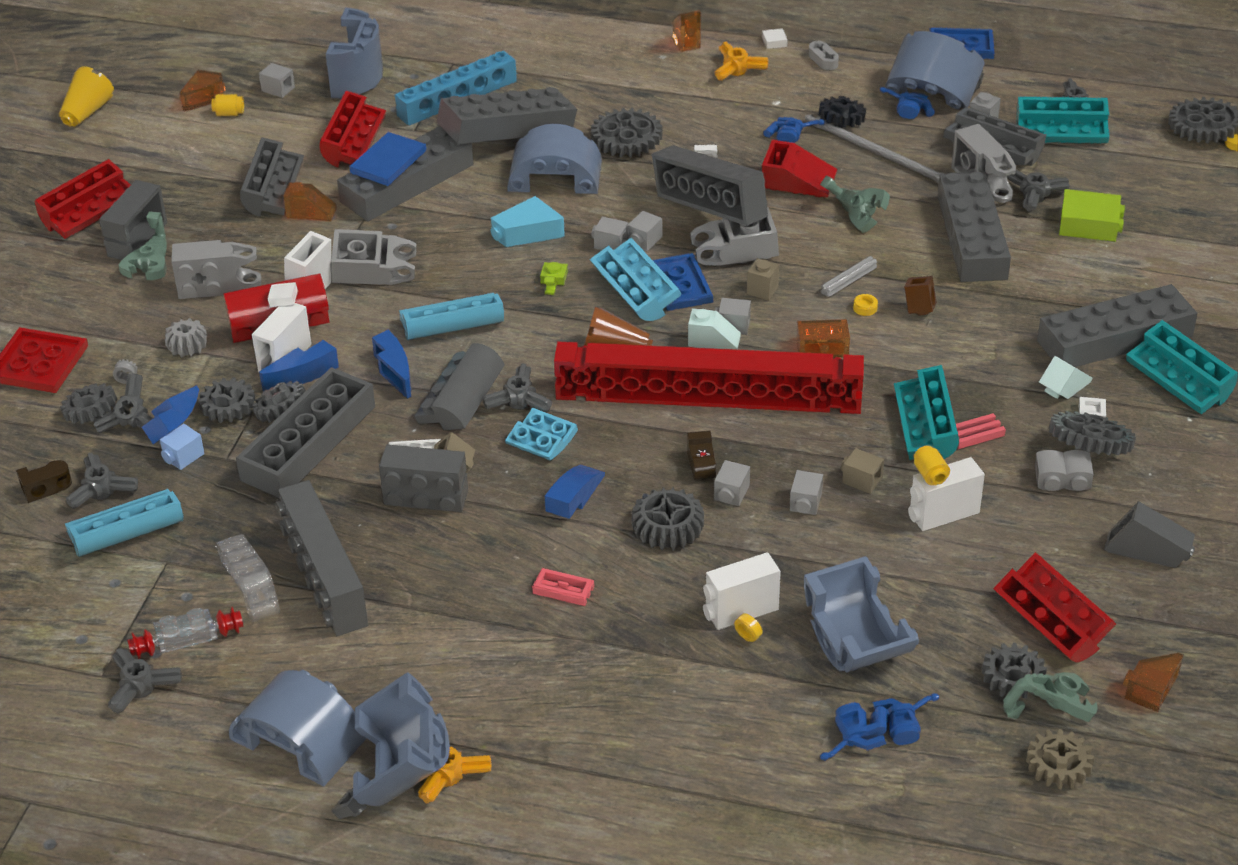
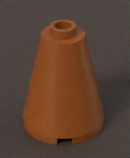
[585,307,653,346]

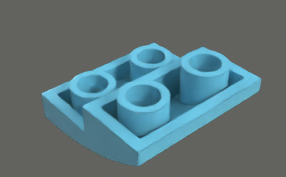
[505,408,578,460]

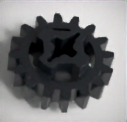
[818,96,867,128]

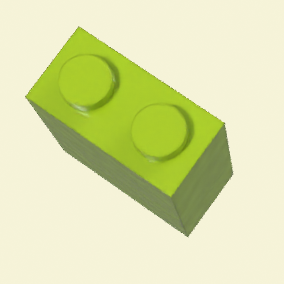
[1059,189,1125,242]

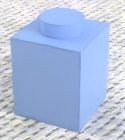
[160,424,205,470]

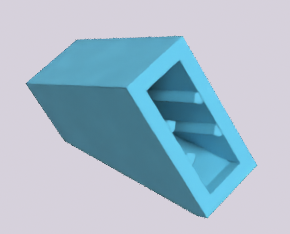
[491,196,565,247]

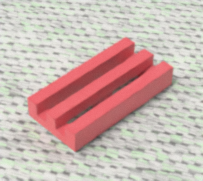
[956,413,1006,449]
[532,568,594,606]

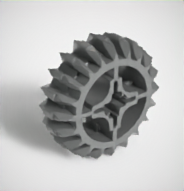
[631,487,704,551]

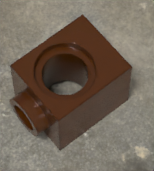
[904,276,937,316]

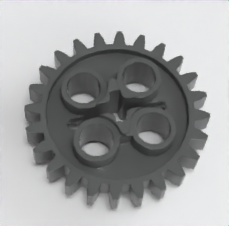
[1168,97,1238,143]
[591,108,662,157]
[1048,411,1136,456]

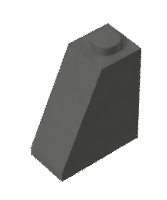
[1104,501,1195,568]

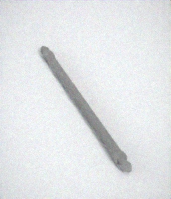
[805,114,944,183]

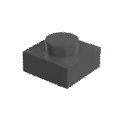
[332,788,367,819]

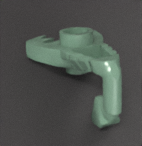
[820,175,890,233]
[118,211,167,280]
[1003,672,1097,722]

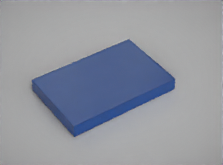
[929,28,994,59]
[349,132,426,186]
[653,253,713,311]

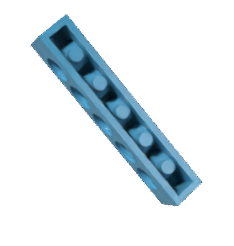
[395,50,517,126]

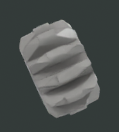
[165,318,207,358]

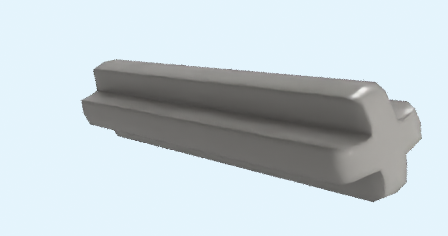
[821,256,877,297]

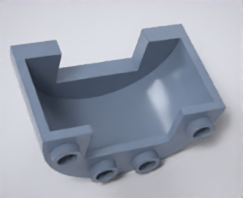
[326,8,383,99]
[885,31,985,109]
[507,124,602,194]
[804,556,919,673]
[229,670,367,786]
[353,672,450,806]

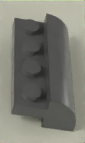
[943,107,1046,166]
[240,137,304,217]
[414,343,505,430]

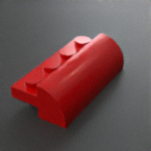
[319,90,386,167]
[35,159,131,239]
[223,273,330,343]
[993,552,1116,662]

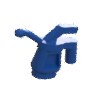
[880,87,935,119]
[763,117,825,143]
[870,693,939,745]
[820,702,887,760]

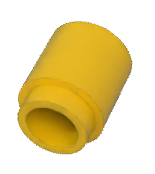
[211,94,244,116]
[914,446,950,485]

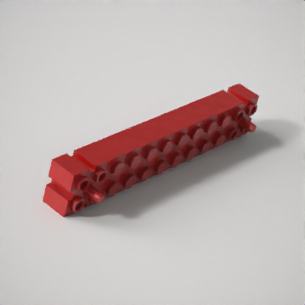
[554,341,864,414]

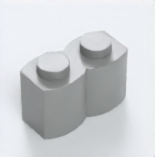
[1035,450,1093,491]

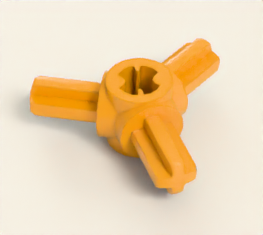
[714,42,768,81]
[418,747,492,804]

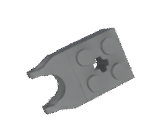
[951,124,1016,203]
[690,207,779,266]
[331,229,416,285]
[171,240,261,299]

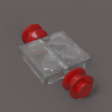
[127,606,244,659]

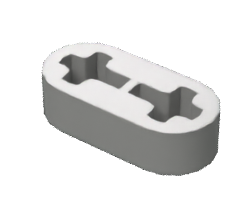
[809,41,839,70]

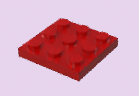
[0,327,88,393]

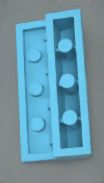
[590,238,682,321]
[399,293,504,340]
[65,489,184,557]

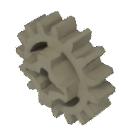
[1026,729,1094,790]

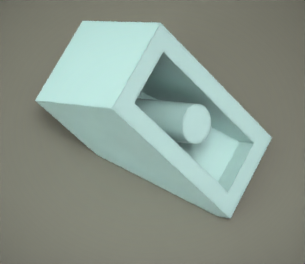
[688,308,741,350]
[1039,356,1093,399]

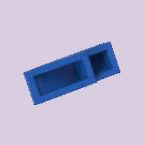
[372,329,411,399]
[259,340,339,391]
[142,385,199,444]
[545,465,605,519]

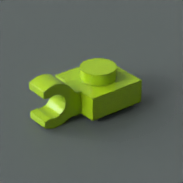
[540,262,568,295]

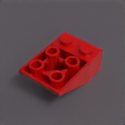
[761,140,837,198]

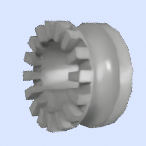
[113,359,138,384]

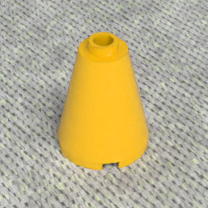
[59,66,114,126]

